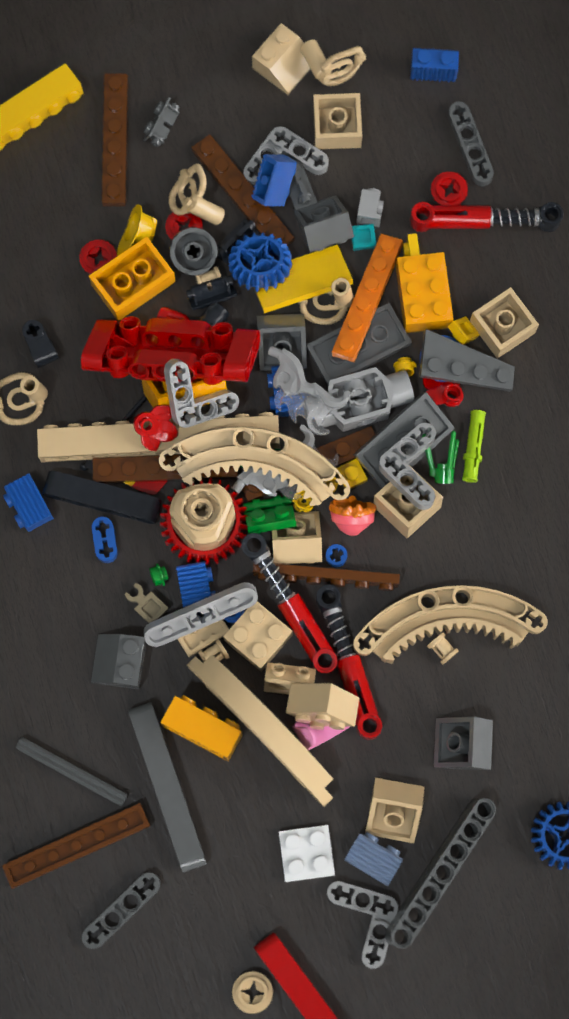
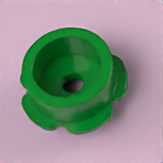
[149,563,169,587]

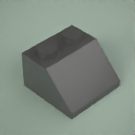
[292,195,354,252]
[257,313,307,371]
[91,634,147,689]
[434,717,493,770]

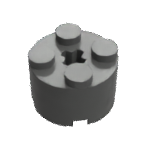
[169,227,218,275]

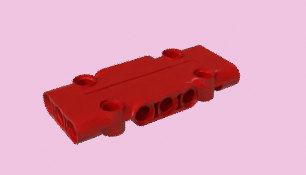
[81,316,260,385]

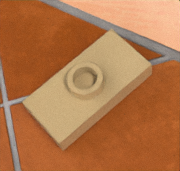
[177,619,229,658]

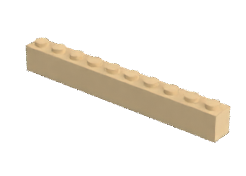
[37,412,280,463]

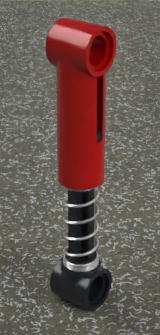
[410,202,564,232]
[242,532,337,673]
[316,585,382,740]

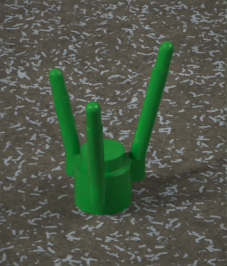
[422,431,459,484]

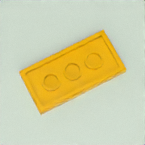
[254,244,353,313]

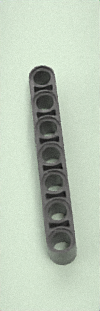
[128,702,207,873]
[385,798,496,948]

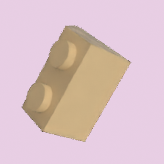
[252,23,310,95]
[272,511,322,565]
[365,778,424,843]

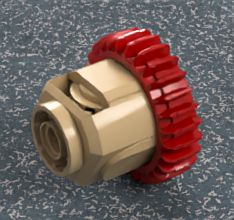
[160,477,248,566]

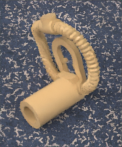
[300,40,366,86]
[169,164,225,225]
[298,278,354,325]
[0,372,48,425]

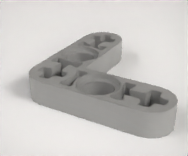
[244,127,329,186]
[164,359,239,428]
[379,423,436,510]
[327,881,398,969]

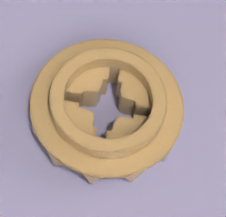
[232,972,273,1014]

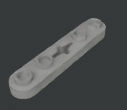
[143,582,258,647]

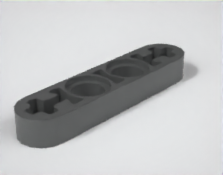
[448,102,494,187]
[82,873,161,949]

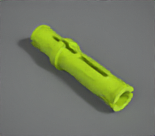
[462,410,486,483]

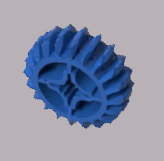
[228,231,292,292]
[530,802,569,870]

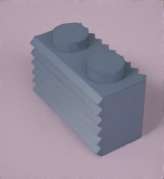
[344,832,403,886]

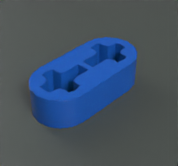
[92,517,118,563]

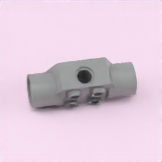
[304,367,414,432]

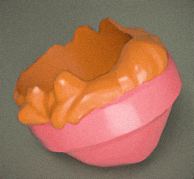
[329,496,377,536]

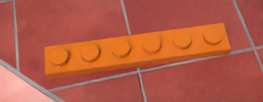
[332,234,403,363]

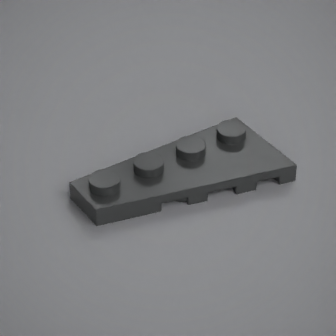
[419,329,515,392]

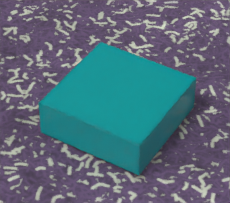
[351,224,376,251]

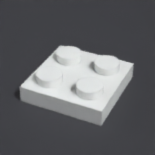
[279,825,335,882]

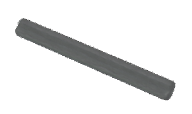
[16,737,127,806]

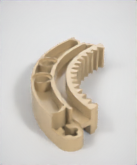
[159,427,350,506]
[353,585,548,664]
[187,655,333,807]

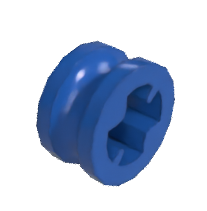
[325,544,347,568]

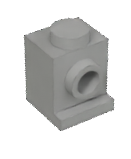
[357,188,384,227]

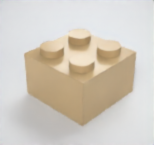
[313,93,362,149]
[470,287,539,359]
[373,465,443,538]
[223,601,293,672]
[286,683,359,730]

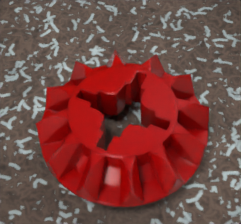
[430,172,468,205]
[165,213,203,239]
[79,240,117,274]

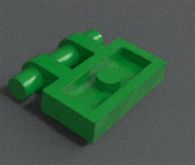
[243,495,297,534]

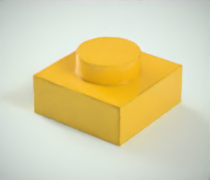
[403,233,420,256]
[448,316,480,344]
[336,459,368,489]

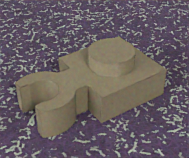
[125,583,169,623]

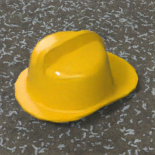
[117,204,157,256]

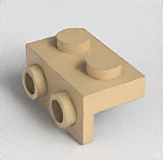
[264,662,316,695]

